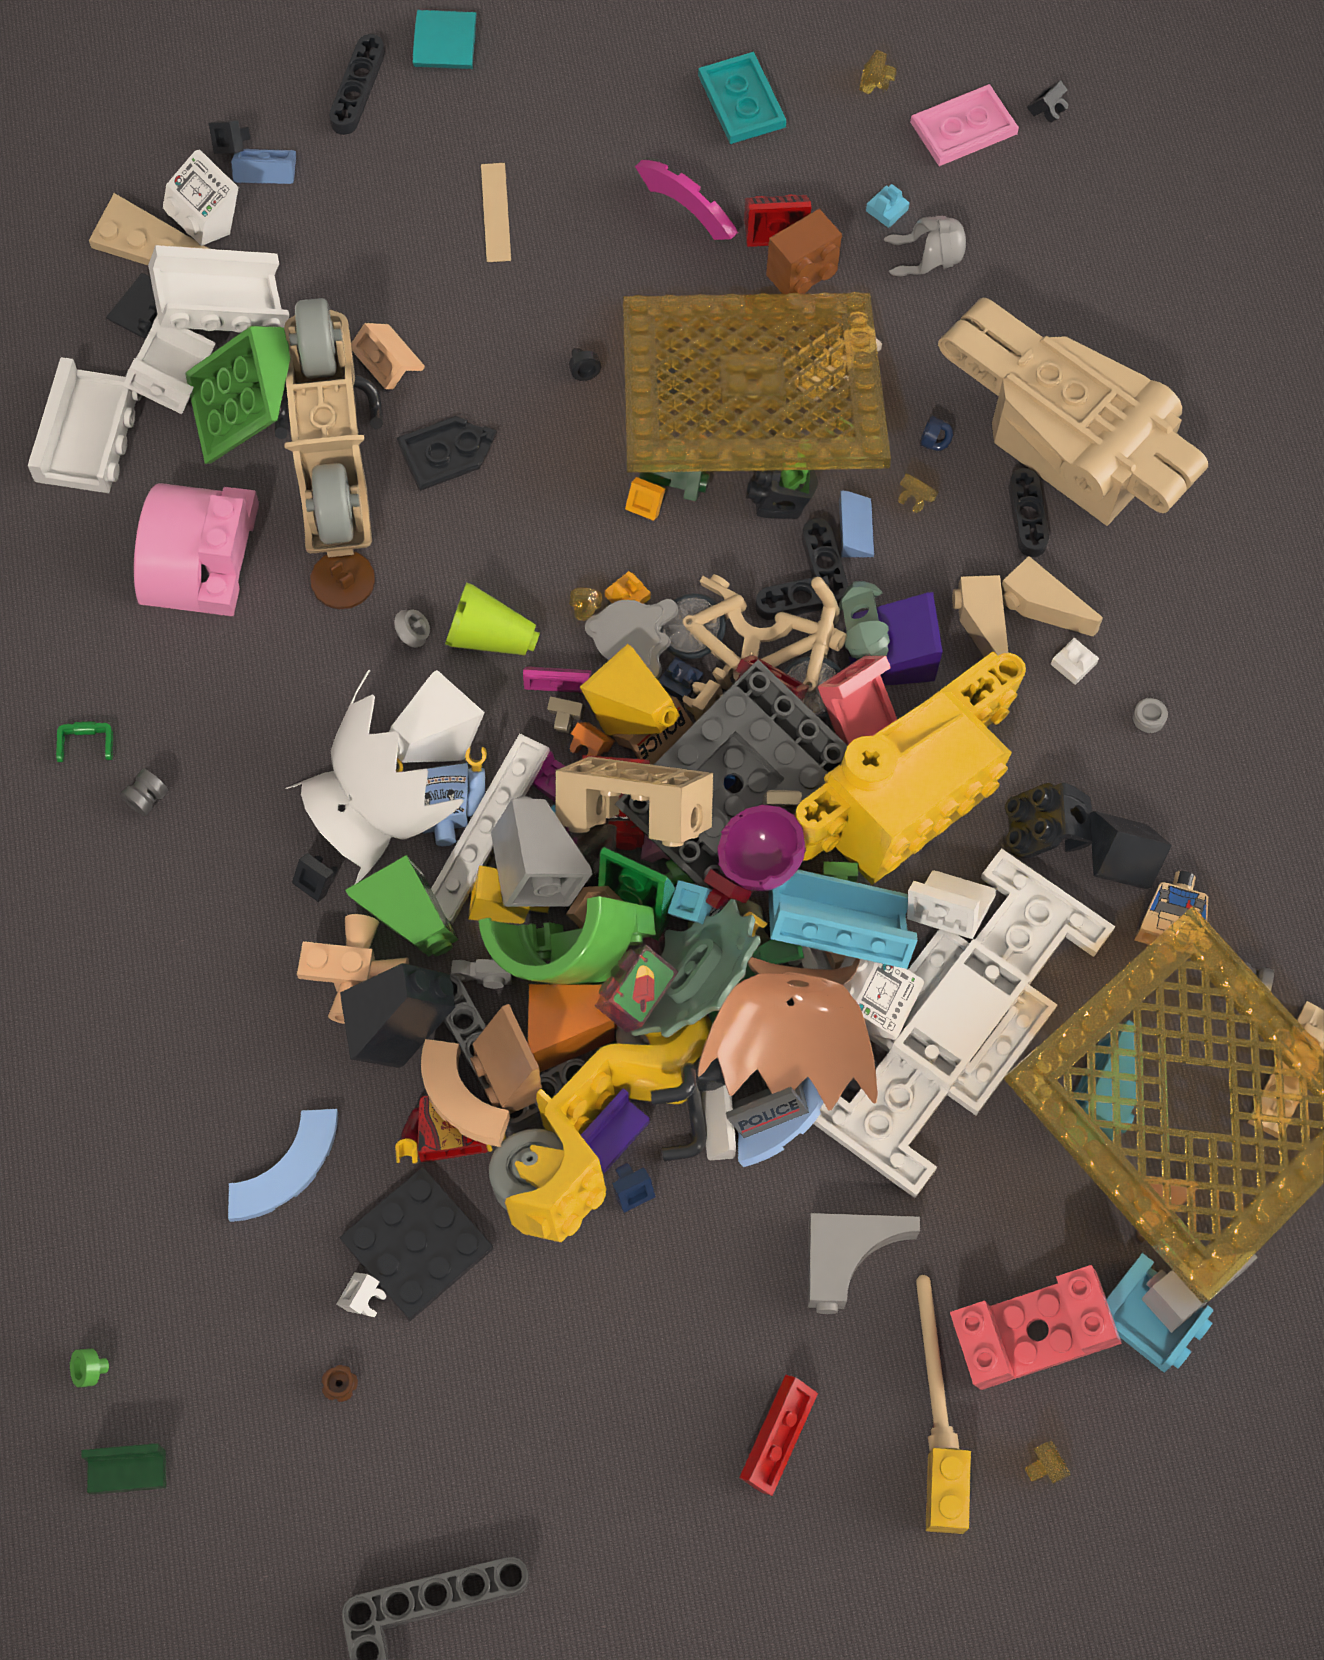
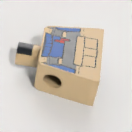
[1135,871,1208,958]

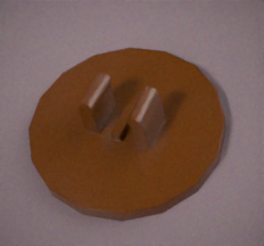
[310,552,375,609]

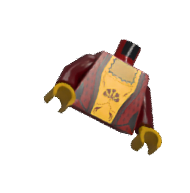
[395,1090,507,1163]

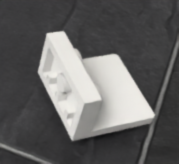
[907,870,996,939]

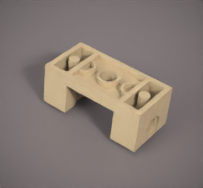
[556,756,713,847]

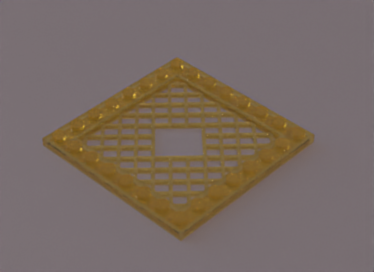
[1003,906,1324,1304]

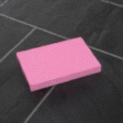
[910,84,1019,166]

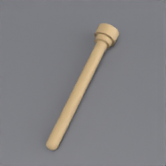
[916,1275,960,1451]

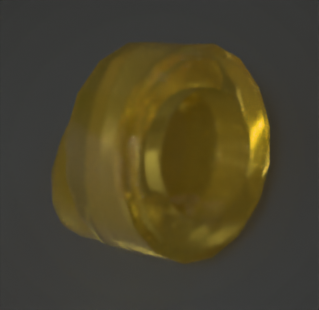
[569,588,602,621]

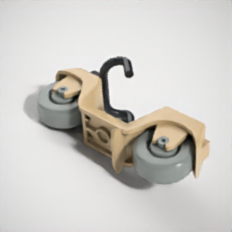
[275,298,383,557]

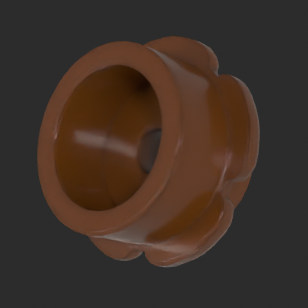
[321,1365,358,1402]

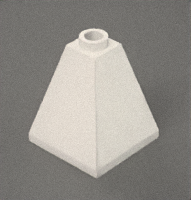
[389,670,485,763]

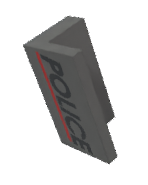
[726,1083,809,1138]

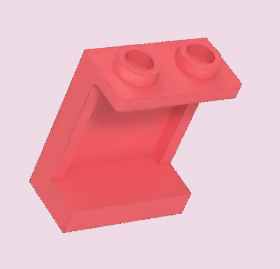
[817,656,898,746]

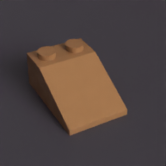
[470,1004,542,1114]

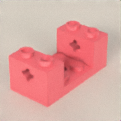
[950,1265,1122,1390]

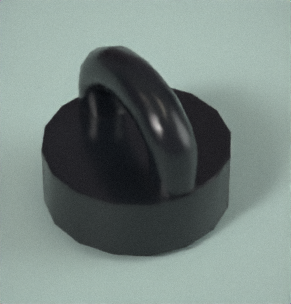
[569,348,602,381]

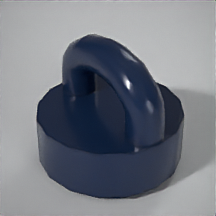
[920,416,953,451]

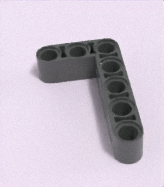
[444,974,586,1133]
[342,1557,529,1660]

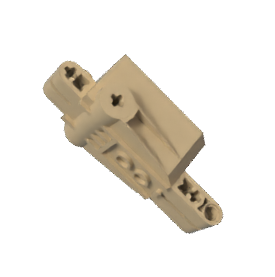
[938,298,1208,526]

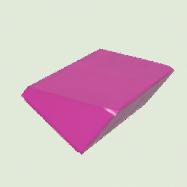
[523,667,591,693]

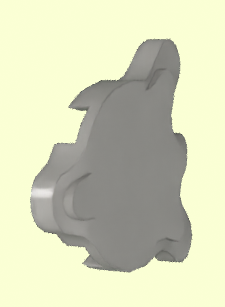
[585,599,679,679]

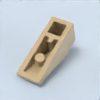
[1001,556,1103,636]
[952,575,1009,657]

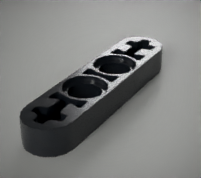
[329,34,385,135]

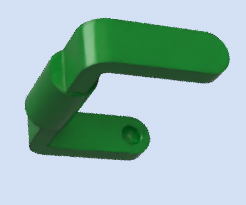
[56,721,113,762]

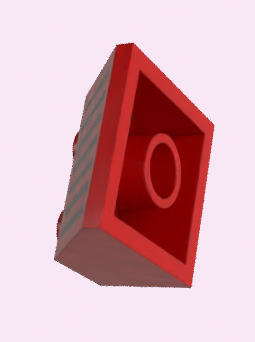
[744,194,811,247]

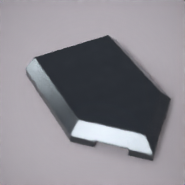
[397,416,497,491]

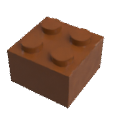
[766,208,842,300]

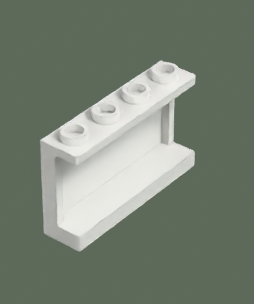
[148,245,289,333]
[28,357,142,493]

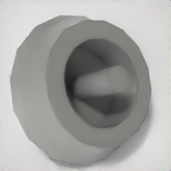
[394,609,430,648]

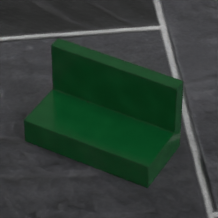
[81,1443,166,1495]

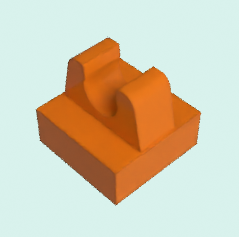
[570,722,615,756]

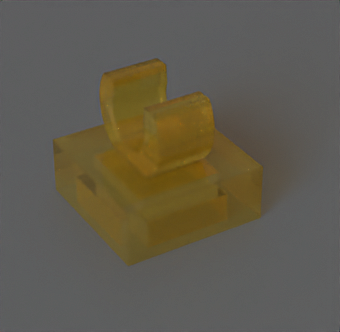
[859,50,896,94]
[898,473,939,513]
[1024,1441,1071,1483]

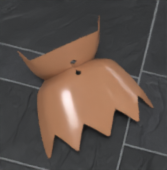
[697,957,878,1111]

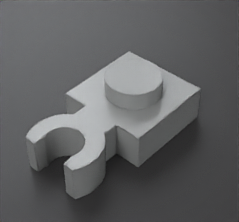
[451,959,512,989]

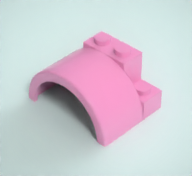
[134,483,259,616]

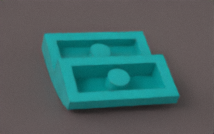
[413,10,476,69]

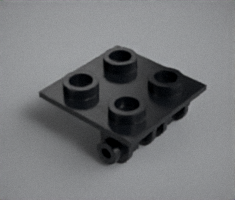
[106,273,158,340]

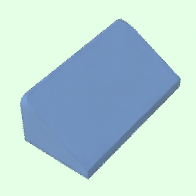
[231,149,296,184]
[839,491,874,557]

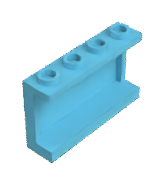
[768,870,918,969]

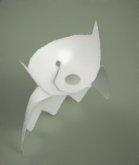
[286,670,464,885]

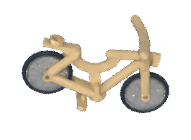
[660,574,847,721]

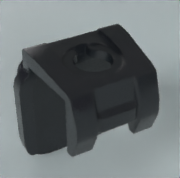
[746,432,818,519]
[1005,782,1092,859]

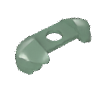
[839,581,890,660]

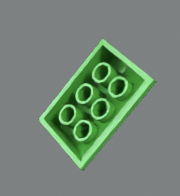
[185,326,291,464]

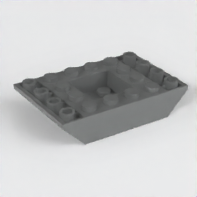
[615,659,847,890]

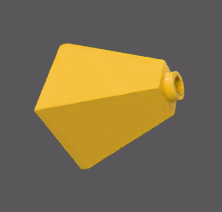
[580,644,680,735]

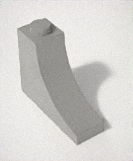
[808,1213,920,1314]

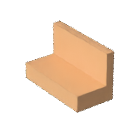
[351,323,425,390]

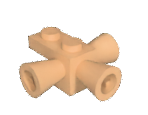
[297,914,409,1024]

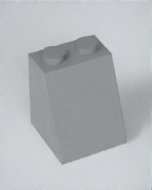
[491,796,592,907]

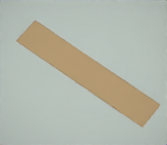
[481,163,511,262]

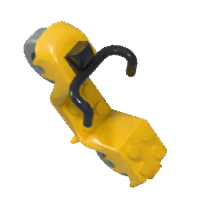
[489,1011,725,1242]

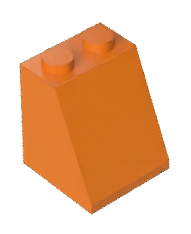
[528,984,622,1072]

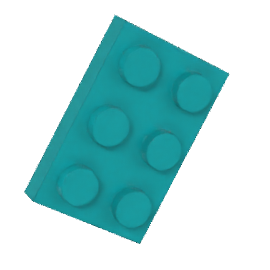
[698,52,786,144]

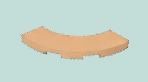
[421,1039,510,1147]

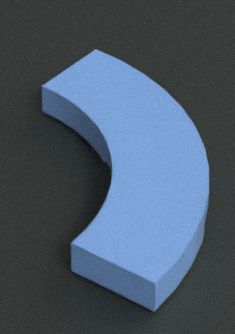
[738,1077,824,1167]
[228,1109,338,1222]

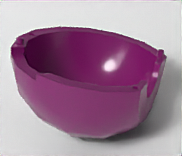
[718,805,806,891]

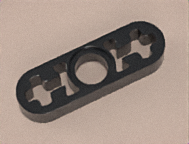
[1008,468,1049,557]

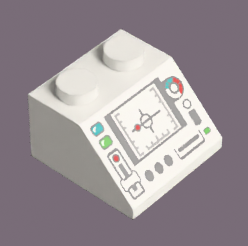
[163,149,238,246]
[840,956,924,1040]

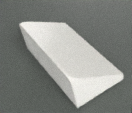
[702,1085,736,1160]

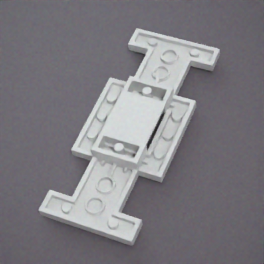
[813,848,1115,1198]

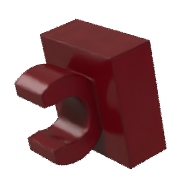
[704,869,753,910]

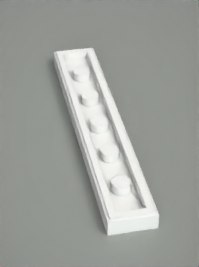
[431,734,550,924]

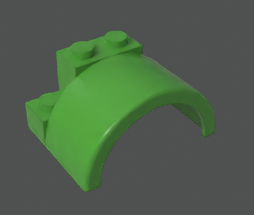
[478,896,656,991]

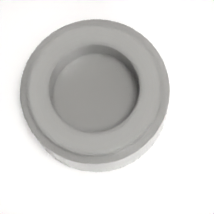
[1133,698,1168,733]

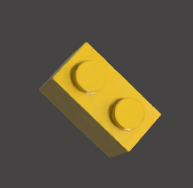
[926,1448,971,1534]

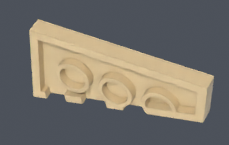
[89,193,209,265]

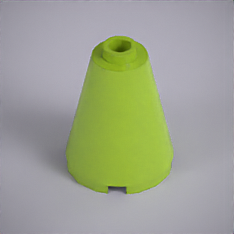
[445,582,540,656]

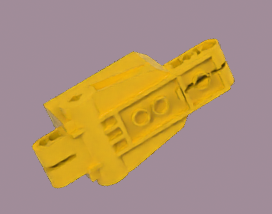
[794,652,1026,885]

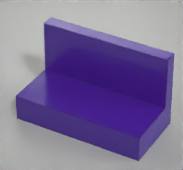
[581,1088,650,1174]

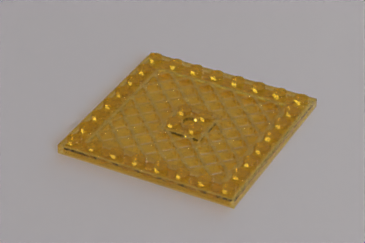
[623,292,891,473]

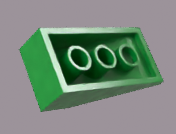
[598,847,675,941]

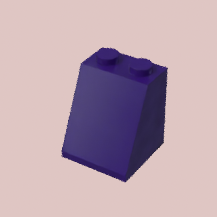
[844,592,942,686]

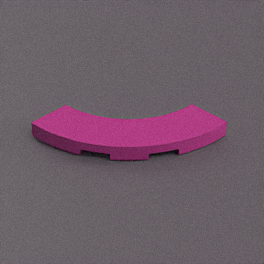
[635,160,738,240]

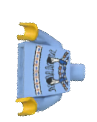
[396,746,487,846]

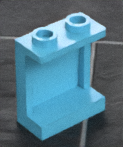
[1106,1253,1213,1373]

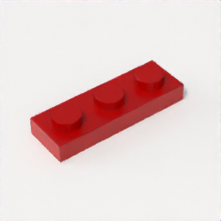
[739,1375,818,1496]

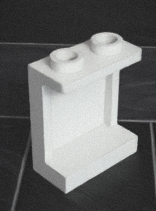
[123,315,215,414]

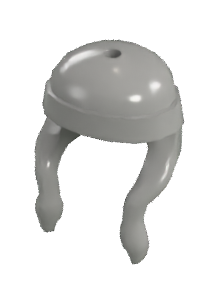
[884,216,966,277]

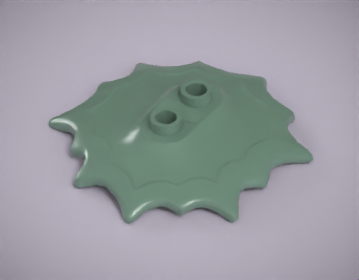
[631,899,761,1037]

